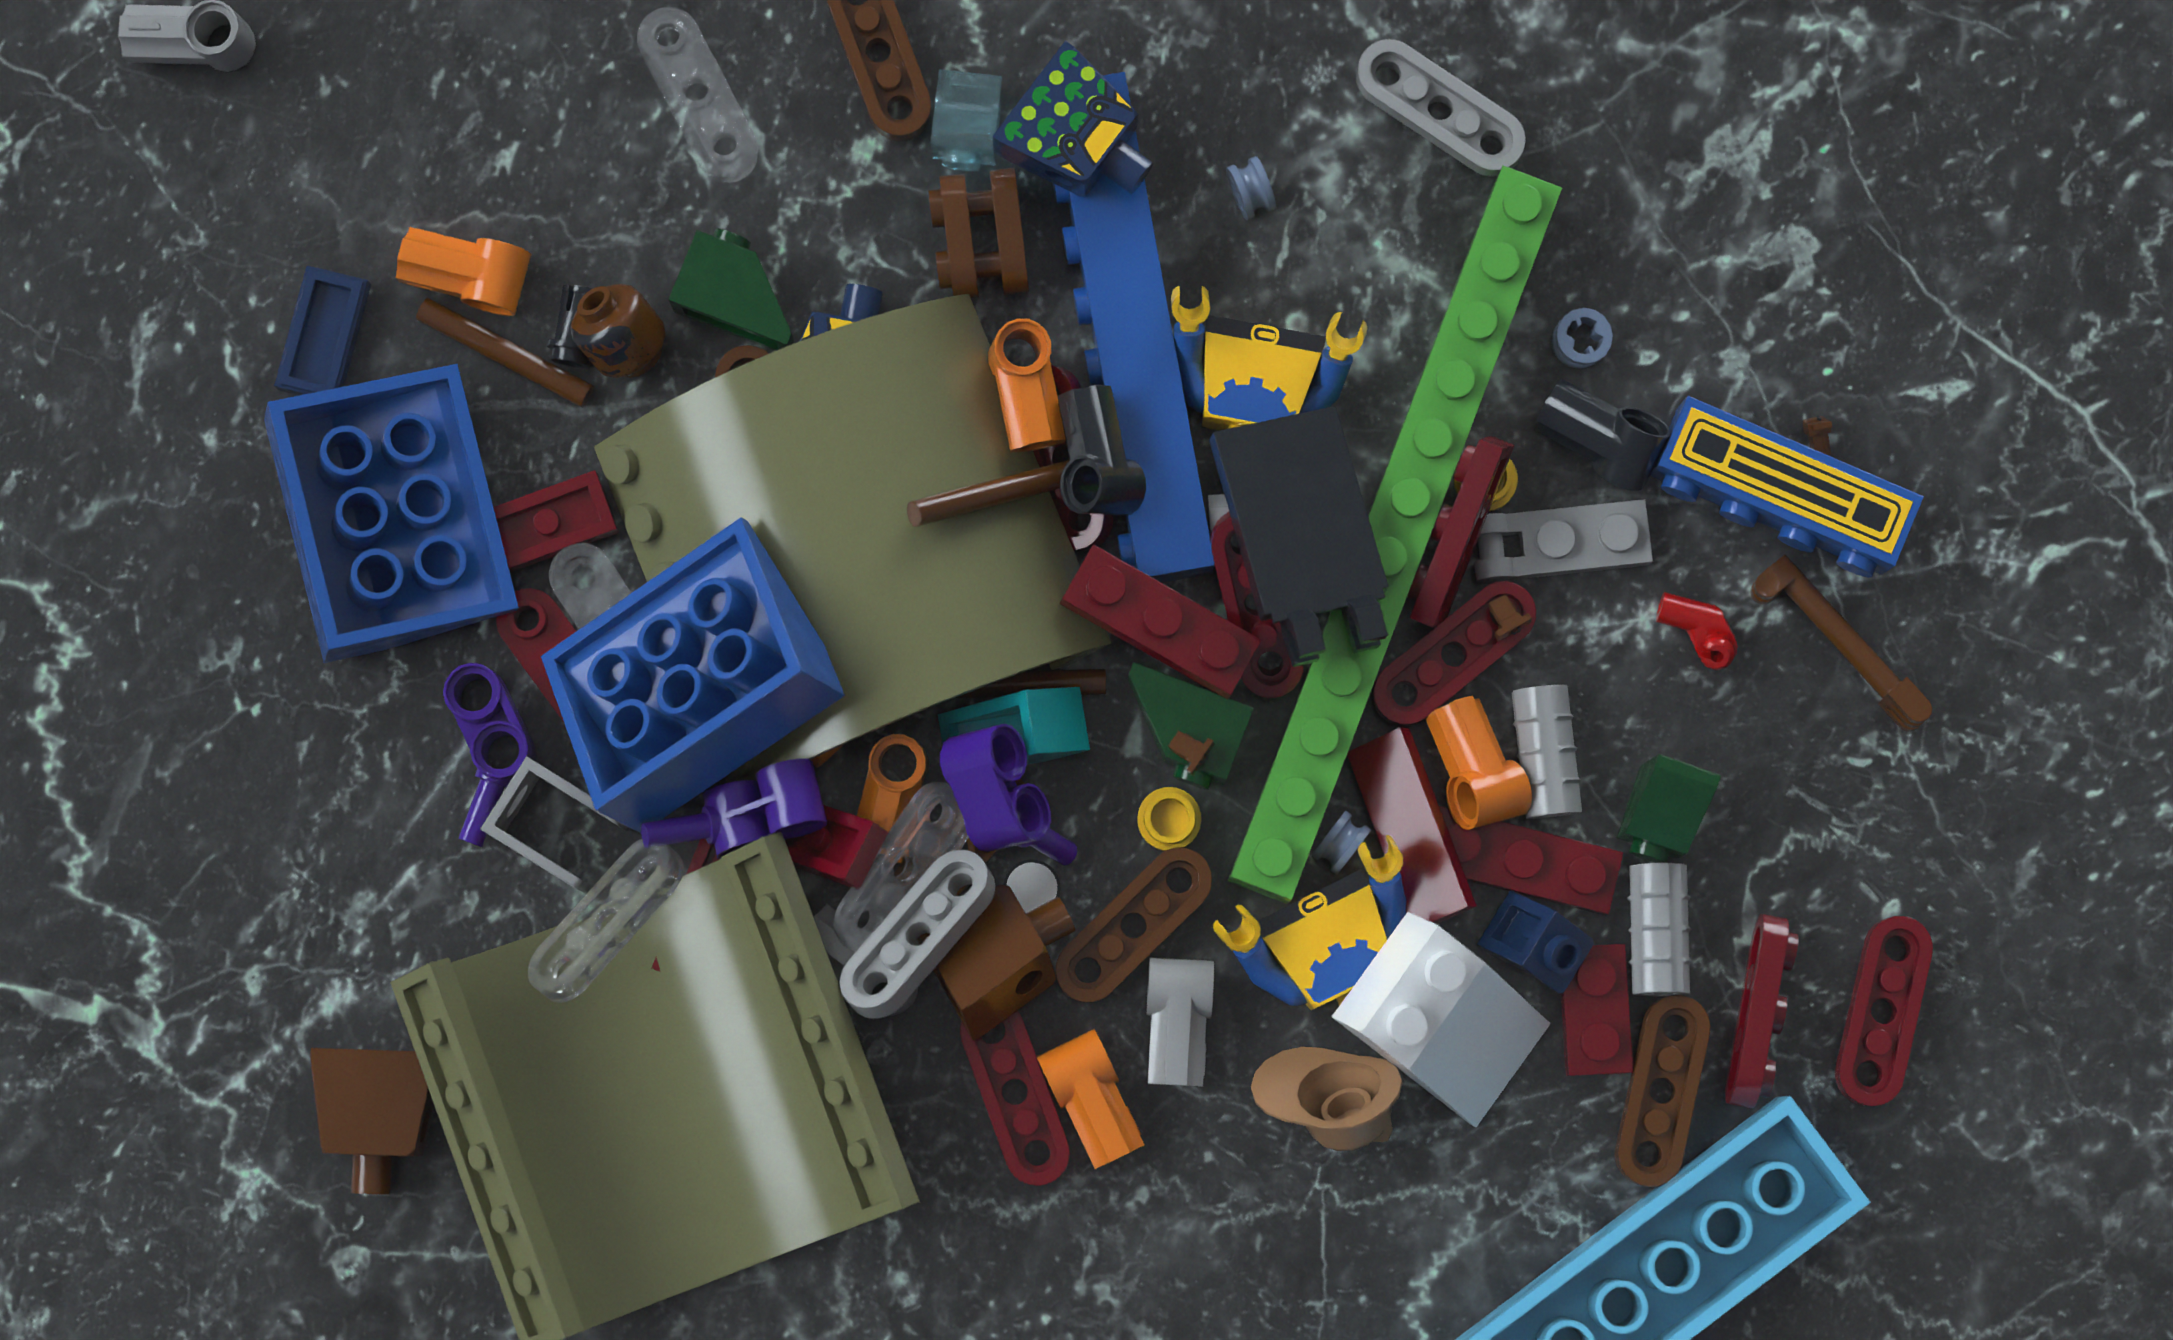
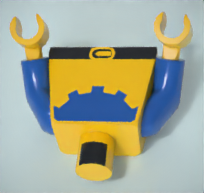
[1171,286,1367,431]
[1213,835,1406,1010]

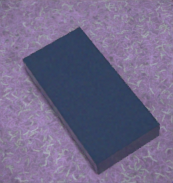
[274,266,371,395]

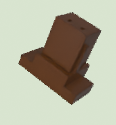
[1803,416,1832,455]
[1488,594,1532,641]
[1168,731,1215,776]

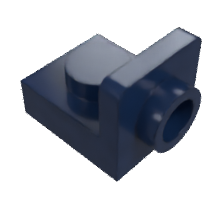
[1477,890,1594,993]

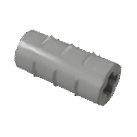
[1512,685,1582,819]
[1627,863,1692,997]

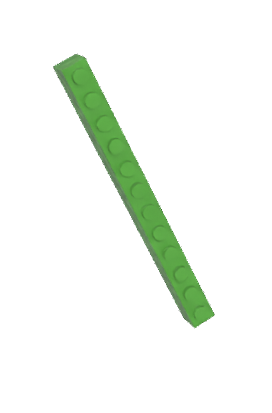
[1228,165,1562,904]

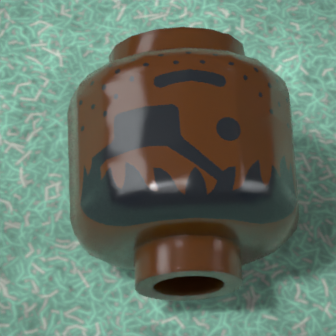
[571,284,666,378]

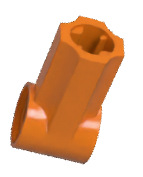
[396,227,531,316]
[988,318,1066,453]
[1425,696,1532,830]
[857,734,929,864]
[1036,1029,1144,1169]

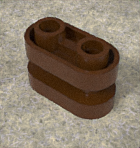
[928,168,1029,298]

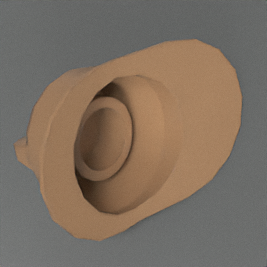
[1251,1047,1403,1151]

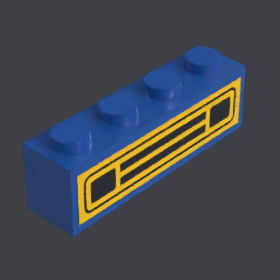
[1650,396,1924,578]

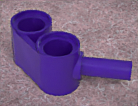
[443,663,536,847]
[940,723,1078,865]
[641,759,827,859]

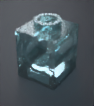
[931,69,1003,172]

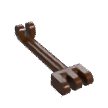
[1750,554,1932,732]

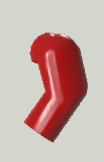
[1656,592,1738,670]

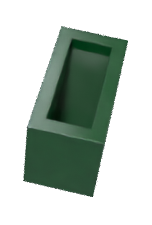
[668,228,795,351]
[1128,662,1254,790]
[1617,754,1721,863]

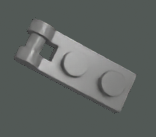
[1474,499,1653,582]

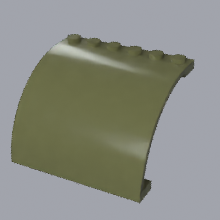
[594,294,1111,783]
[390,832,920,1340]

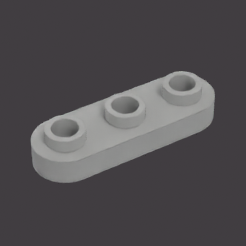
[1356,39,1525,176]
[840,850,995,1019]

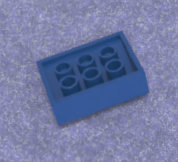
[264,364,519,663]
[541,517,845,833]

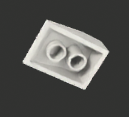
[1332,912,1551,1127]

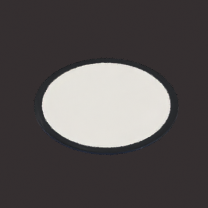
[1003,859,1060,913]

